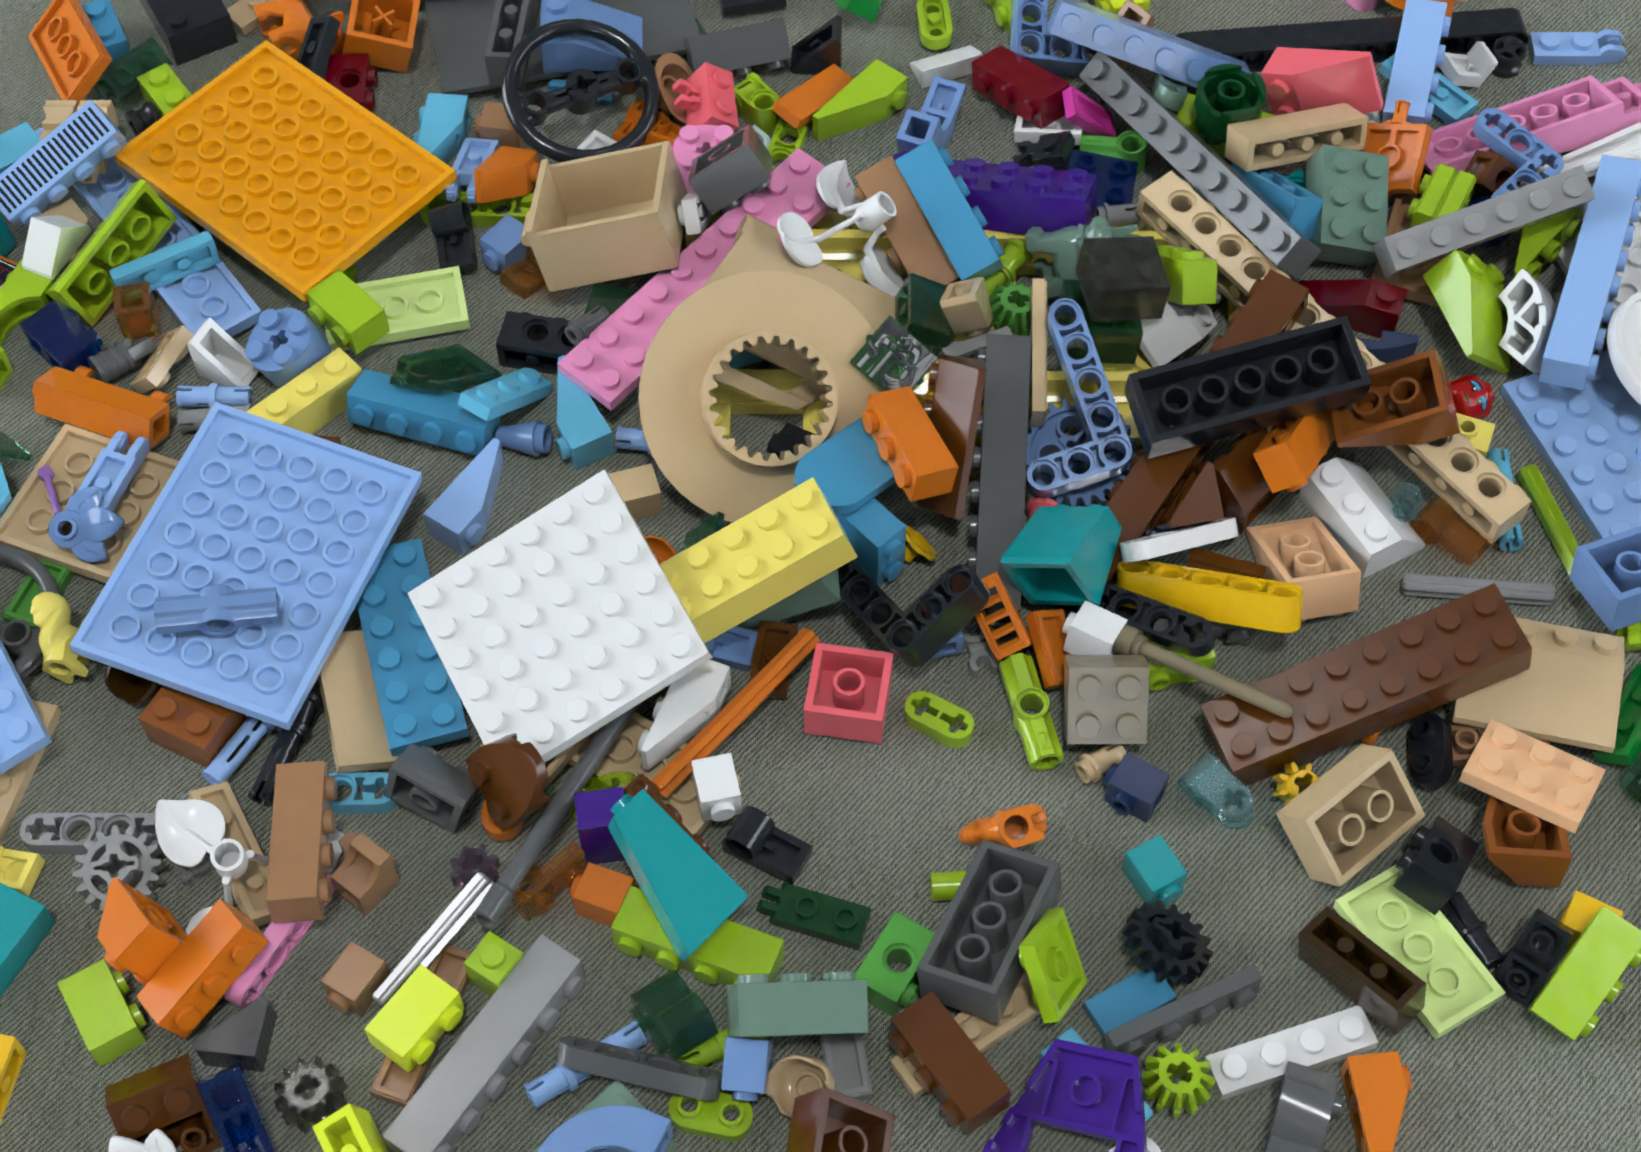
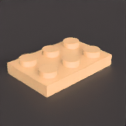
[1459,719,1606,834]

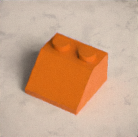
[97,877,188,986]

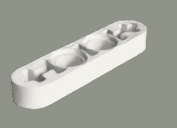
[1119,517,1239,562]

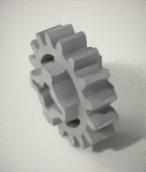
[72,825,166,912]

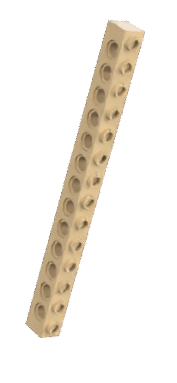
[1137,170,1532,544]

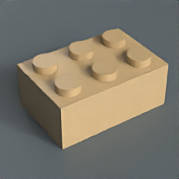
[1276,744,1426,887]

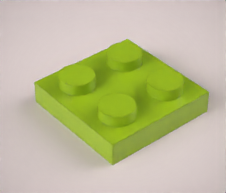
[1018,907,1088,1024]

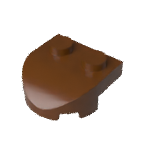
[465,733,550,832]

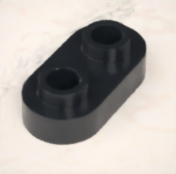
[1409,713,1453,790]

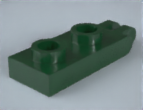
[756,883,871,951]

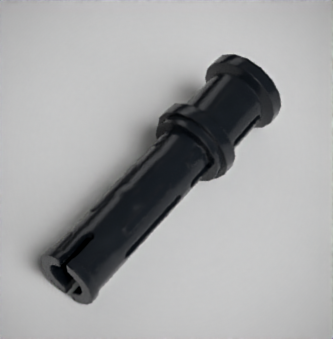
[248,692,324,807]

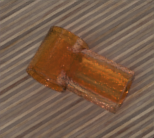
[1409,496,1490,566]

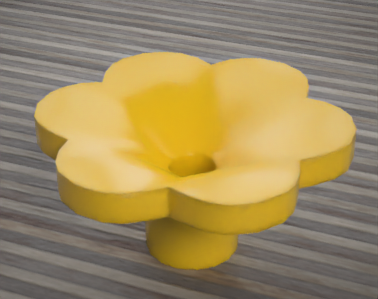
[905,525,937,563]

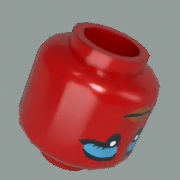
[1449,375,1494,420]

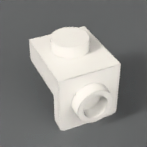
[1438,41,1498,88]

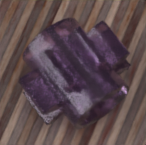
[450,844,500,888]

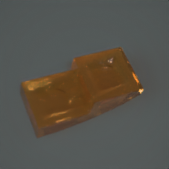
[499,246,546,299]

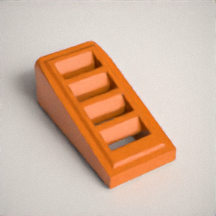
[975,571,1032,661]

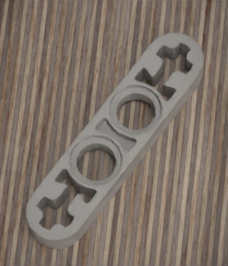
[19,812,164,854]

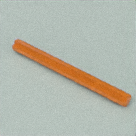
[651,628,820,799]

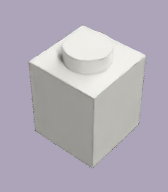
[1062,600,1128,655]
[691,753,742,821]

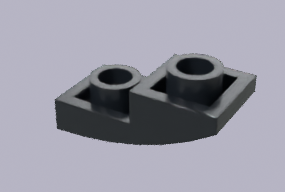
[1494,908,1575,1007]

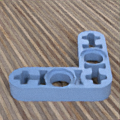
[1473,108,1564,198]

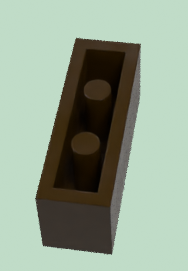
[1299,906,1427,1035]

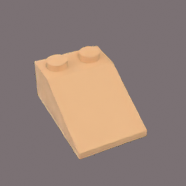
[1246,516,1361,622]

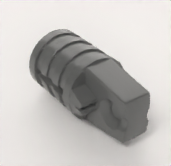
[87,336,157,383]

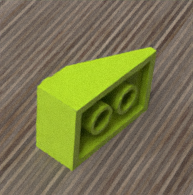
[1422,249,1510,375]

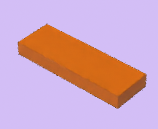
[772,64,854,129]

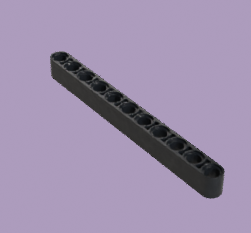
[1176,8,1529,72]

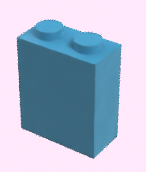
[834,498,906,587]

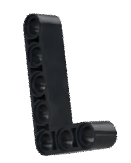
[838,560,990,667]

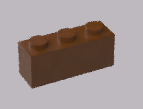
[889,991,1011,1135]

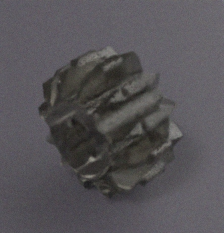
[273,1056,347,1133]

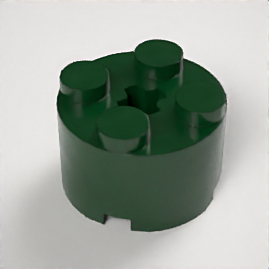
[1192,64,1266,145]

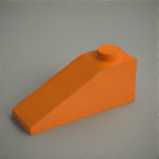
[1340,1051,1411,1152]

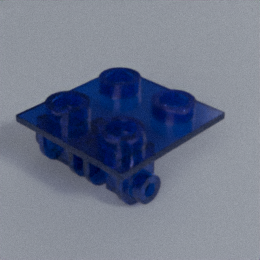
[1067,149,1138,207]

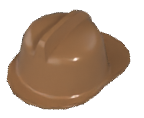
[655,52,693,125]

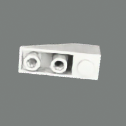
[637,660,731,771]

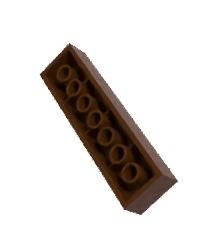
[1200,583,1532,790]

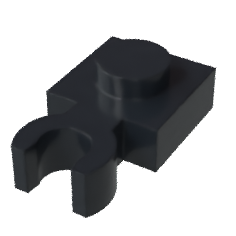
[1013,131,1076,167]

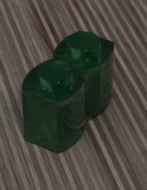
[629,969,719,1060]

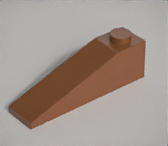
[1482,739,1572,888]

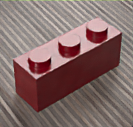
[972,45,1070,129]

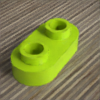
[916,0,953,50]
[668,1092,754,1142]

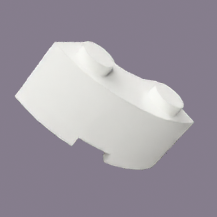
[1498,268,1557,374]

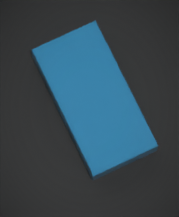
[1083,968,1177,1040]

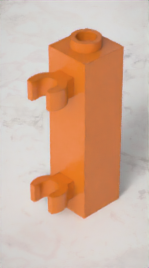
[32,365,171,450]

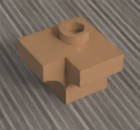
[330,830,400,916]

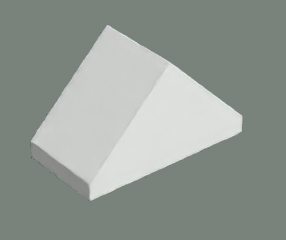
[21,215,92,280]
[187,318,259,387]

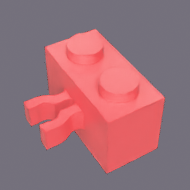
[672,62,739,131]

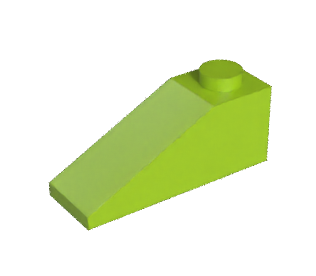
[813,58,908,142]

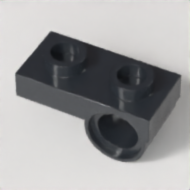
[428,201,478,273]
[722,806,813,885]

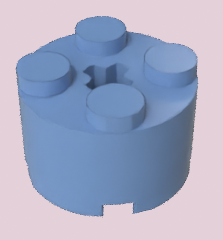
[244,308,332,388]

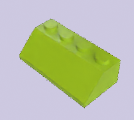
[47,179,177,327]

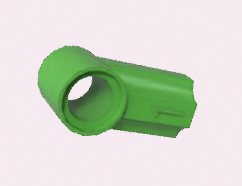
[1079,130,1147,176]

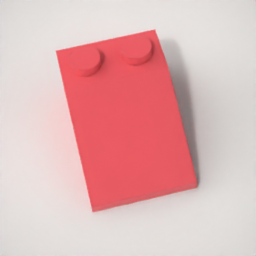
[1261,47,1384,115]

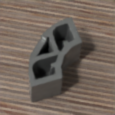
[1264,1061,1344,1152]

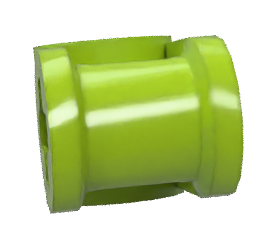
[734,72,780,134]

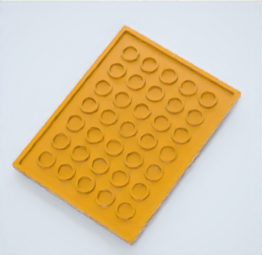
[114,40,457,303]

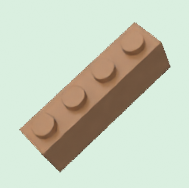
[853,155,961,304]
[266,760,338,923]

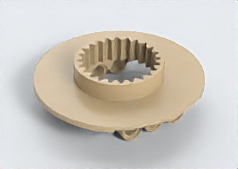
[638,270,893,523]

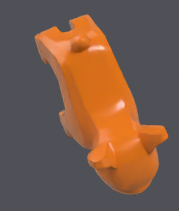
[253,0,346,60]

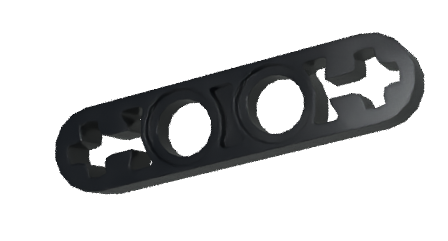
[1077,582,1216,657]

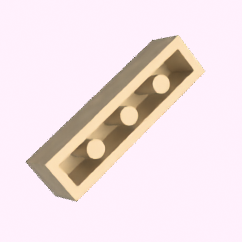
[1225,103,1368,172]

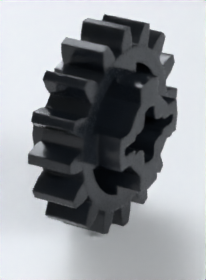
[1122,900,1213,986]

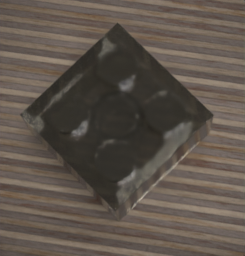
[1075,236,1171,322]

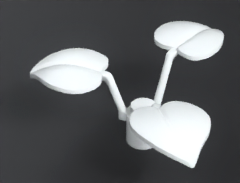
[777,160,913,300]
[155,799,344,935]

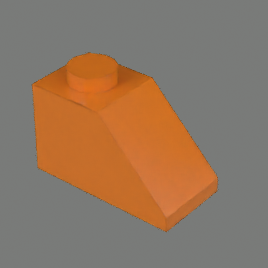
[474,146,540,204]

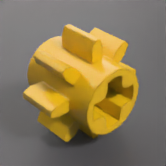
[1272,762,1321,806]

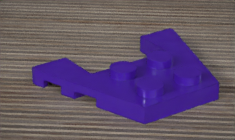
[983,1039,1147,1152]

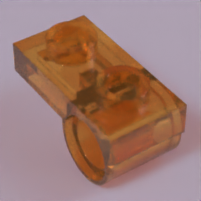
[512,841,587,922]

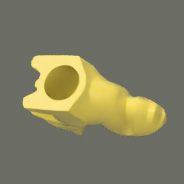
[30,592,95,684]

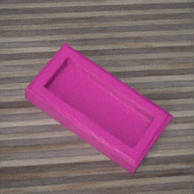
[1062,86,1116,137]

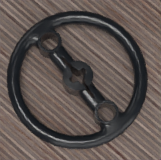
[501,19,660,162]

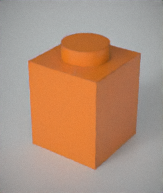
[570,862,636,927]

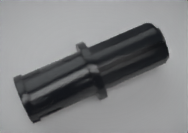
[1442,891,1505,971]

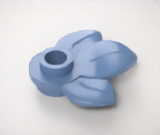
[48,487,125,563]

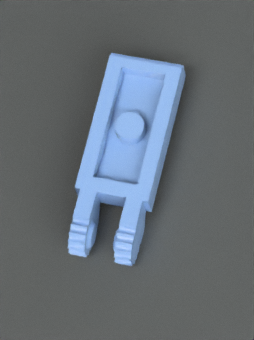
[1528,29,1626,65]
[446,137,500,204]
[78,431,150,511]

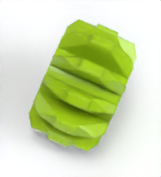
[1142,1042,1215,1119]

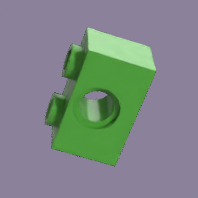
[854,912,935,1017]

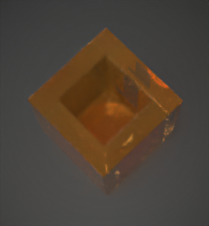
[112,281,161,340]

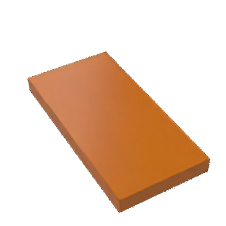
[28,0,112,104]

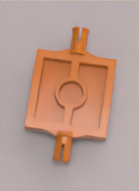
[1359,100,1433,196]

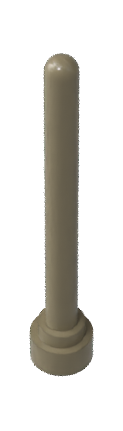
[1114,625,1293,718]

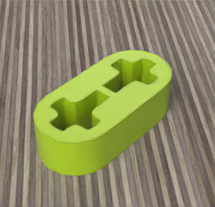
[904,691,974,748]

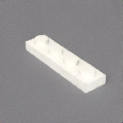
[1204,1005,1379,1101]

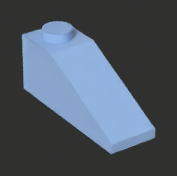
[423,438,504,555]

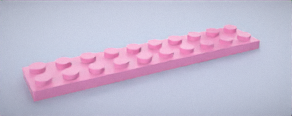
[557,148,851,411]

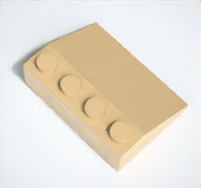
[1452,617,1625,753]

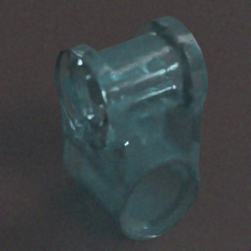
[1178,753,1253,830]

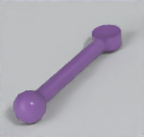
[37,466,67,526]

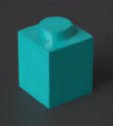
[1122,835,1188,907]

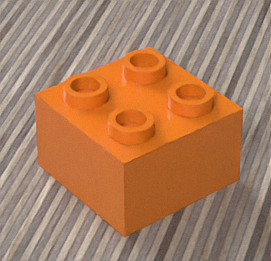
[342,0,420,73]

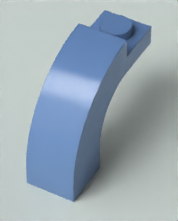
[896,76,967,152]
[537,1105,673,1152]

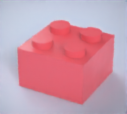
[803,642,894,744]

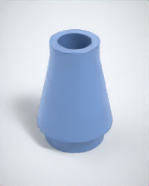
[496,420,553,457]

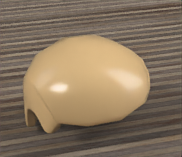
[766,1053,835,1118]

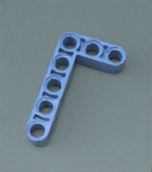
[1010,0,1110,77]
[1026,298,1132,498]

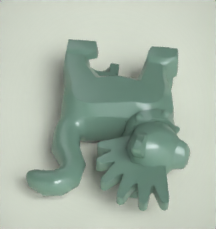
[1025,216,1142,301]

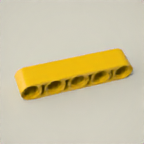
[1117,560,1303,633]

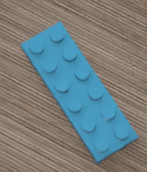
[357,538,470,757]

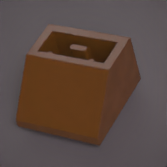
[1213,427,1283,535]
[105,1053,222,1152]

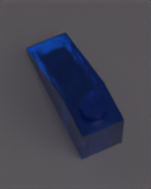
[197,1062,276,1152]

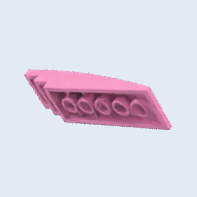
[1424,75,1641,175]

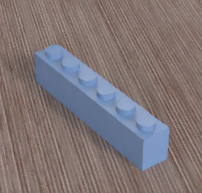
[1048,0,1250,87]

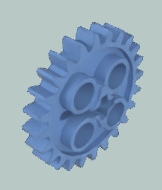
[1025,398,1136,506]

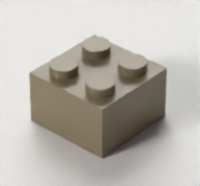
[1063,655,1149,744]

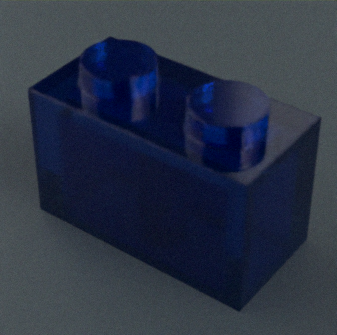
[19,300,104,372]

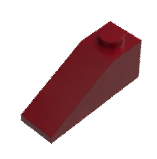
[1298,279,1409,338]

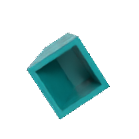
[1000,504,1122,606]

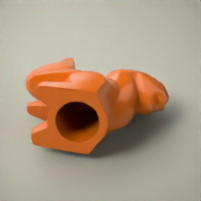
[959,803,1048,848]

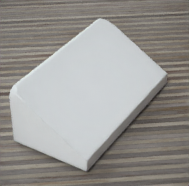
[910,45,983,88]

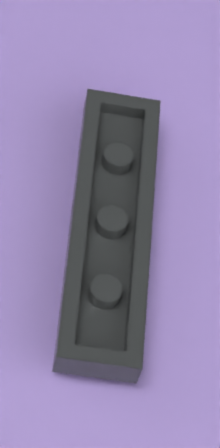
[1103,964,1263,1056]

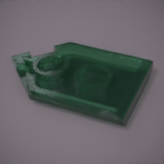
[390,344,501,395]

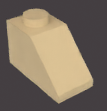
[940,276,993,336]

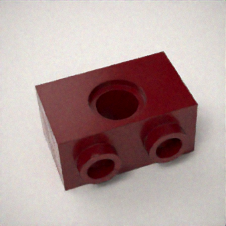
[325,53,378,112]

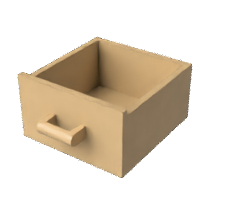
[521,140,687,292]

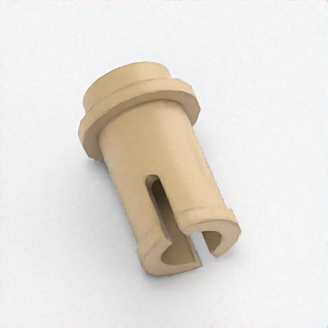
[1075,744,1126,783]

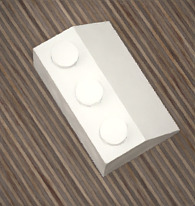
[1298,457,1426,579]

